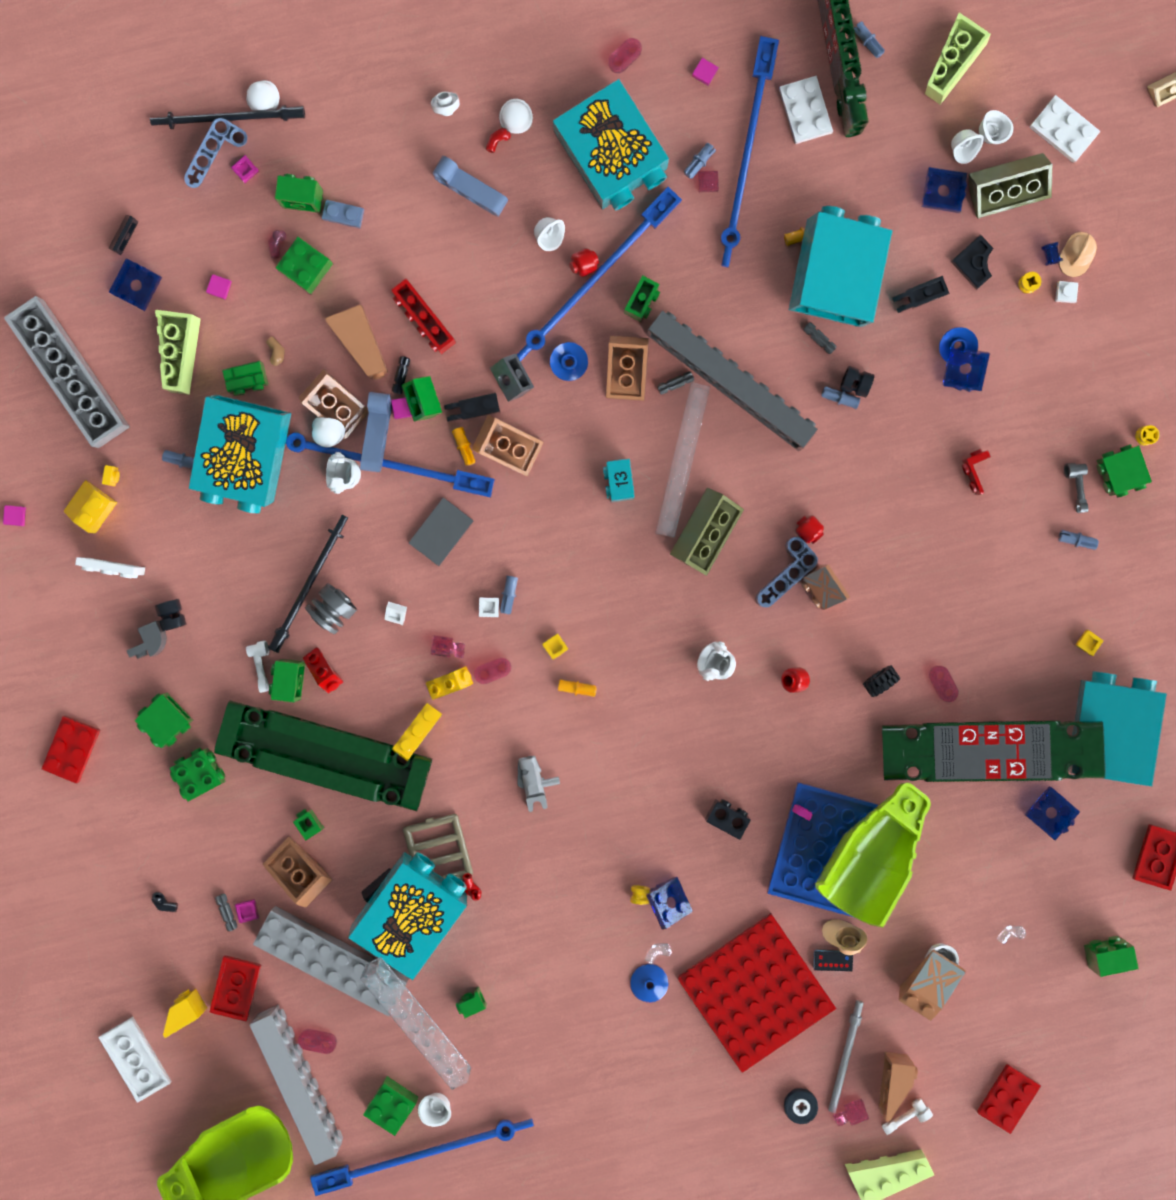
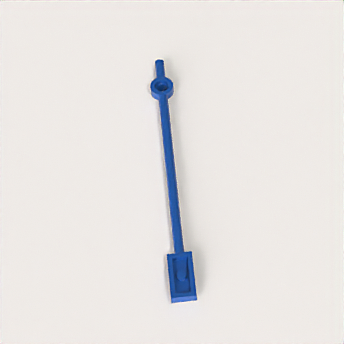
[721,36,779,268]
[517,187,682,362]
[286,433,495,498]
[310,1119,534,1196]

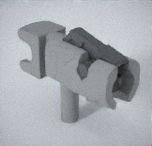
[517,756,560,812]

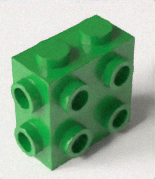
[1096,444,1152,498]
[134,693,193,748]
[169,747,226,802]

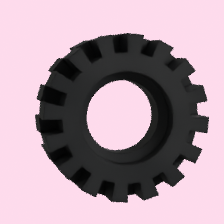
[863,665,900,697]

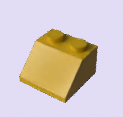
[63,480,117,533]
[163,989,208,1038]

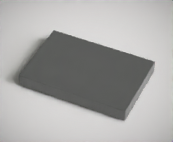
[409,498,474,566]

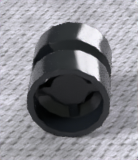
[840,366,875,398]
[155,599,187,632]

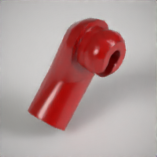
[486,128,511,153]
[463,873,482,901]

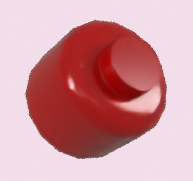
[569,248,599,277]
[796,515,824,544]
[781,667,810,693]

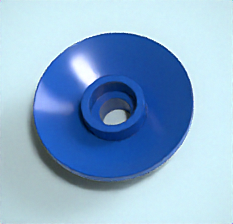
[939,327,978,366]
[550,342,588,381]
[630,964,668,1002]

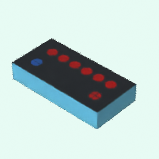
[813,950,853,972]

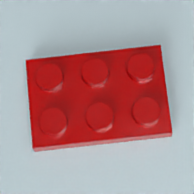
[41,716,100,784]
[1132,824,1176,891]
[209,955,262,1022]
[977,1064,1041,1134]

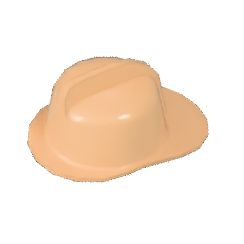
[1059,232,1097,277]
[822,919,868,955]

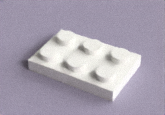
[779,76,833,144]
[1030,95,1100,163]
[75,557,145,578]

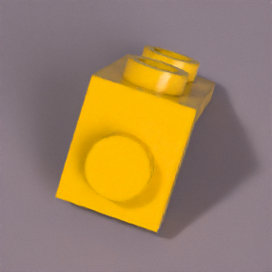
[426,666,473,700]

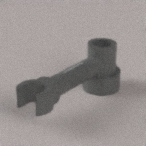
[1064,463,1088,513]

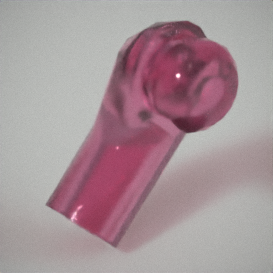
[268,230,286,259]

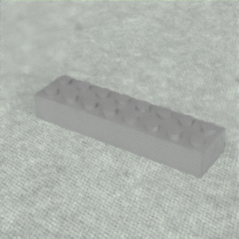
[4,296,130,448]
[253,906,409,1016]
[250,1005,343,1165]

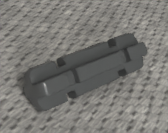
[803,322,836,354]
[657,371,694,395]
[215,894,238,931]

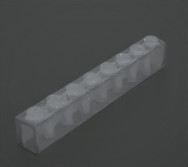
[655,382,710,538]
[360,957,471,1090]

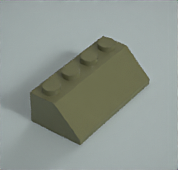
[969,153,1052,218]
[670,487,744,576]

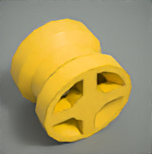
[1018,272,1042,294]
[1135,425,1160,446]
[630,885,650,905]

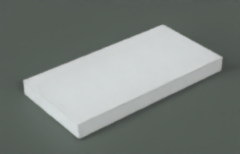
[98,1017,172,1103]

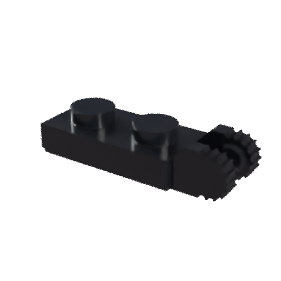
[892,276,950,313]
[444,393,500,422]

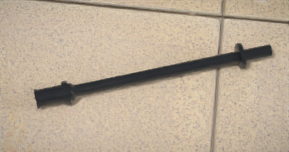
[150,105,305,129]
[268,514,348,653]

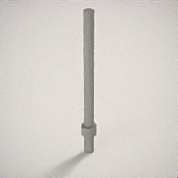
[828,1000,864,1113]

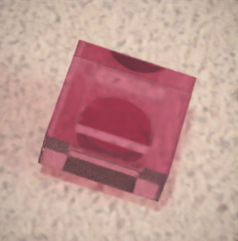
[698,171,719,193]

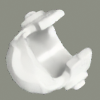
[326,452,361,494]
[697,641,736,681]

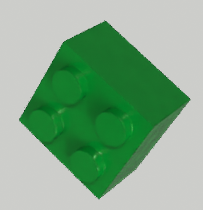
[275,174,323,213]
[275,237,333,295]
[269,659,305,702]
[1084,936,1139,977]
[363,1076,418,1136]

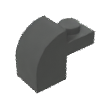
[126,621,167,659]

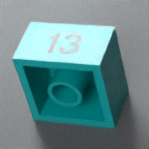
[603,459,635,502]

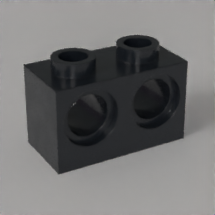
[705,799,751,840]

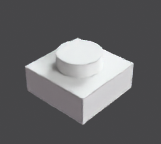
[1055,281,1078,303]
[479,597,499,617]
[384,602,407,625]

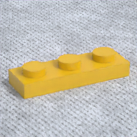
[392,703,442,761]

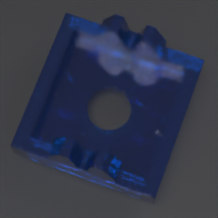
[922,167,967,213]
[109,258,162,311]
[942,347,990,392]
[1024,786,1080,841]
[646,877,693,930]

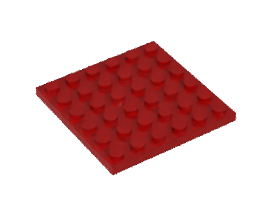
[677,913,837,1073]

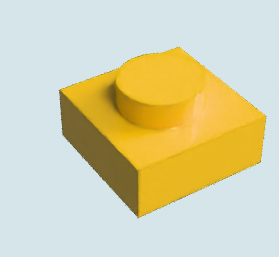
[102,465,120,486]
[1075,630,1104,656]
[542,633,569,660]

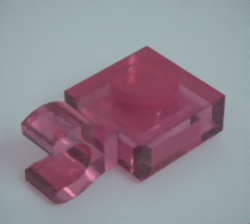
[431,635,465,658]
[833,1099,869,1126]

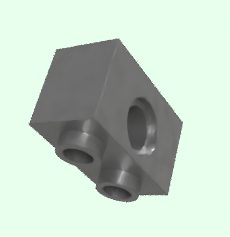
[490,353,534,402]

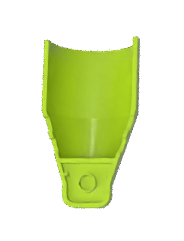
[815,783,931,928]
[157,1106,293,1200]

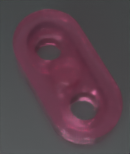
[609,38,642,73]
[474,658,512,684]
[929,666,959,702]
[298,1029,337,1054]

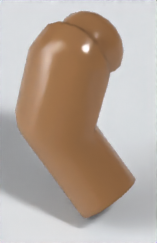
[266,336,285,366]

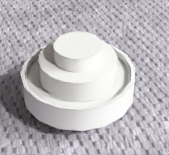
[431,91,460,116]

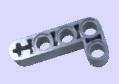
[184,118,247,188]
[433,156,508,217]
[360,392,392,473]
[755,537,818,607]

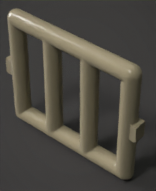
[403,814,473,879]

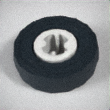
[784,1088,818,1124]

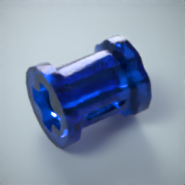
[1041,242,1063,266]

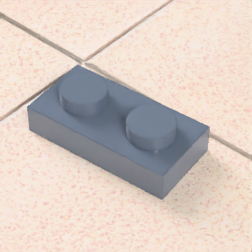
[322,200,364,229]

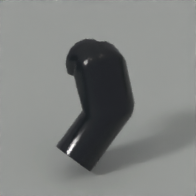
[152,892,178,913]

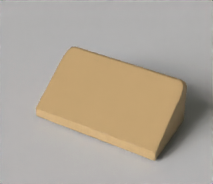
[1147,72,1176,107]

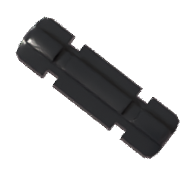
[392,356,410,394]

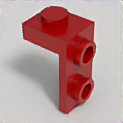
[962,449,991,495]
[303,647,344,693]

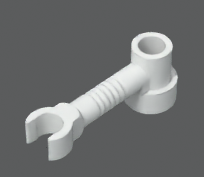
[246,640,269,693]
[882,1098,933,1135]

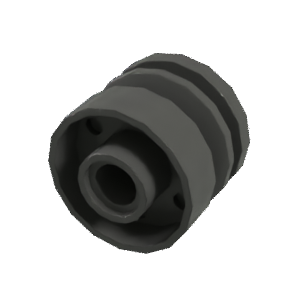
[305,583,357,634]

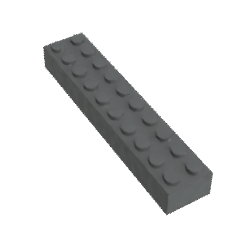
[647,311,818,451]

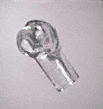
[996,925,1026,945]
[644,943,672,964]

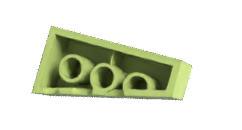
[925,12,991,105]
[155,310,201,395]
[845,1149,934,1200]

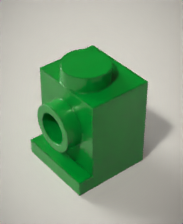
[293,809,325,841]
[456,987,487,1018]

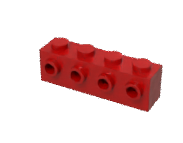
[391,278,456,355]

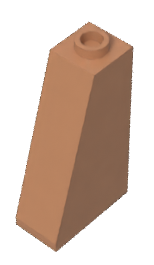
[325,305,388,380]

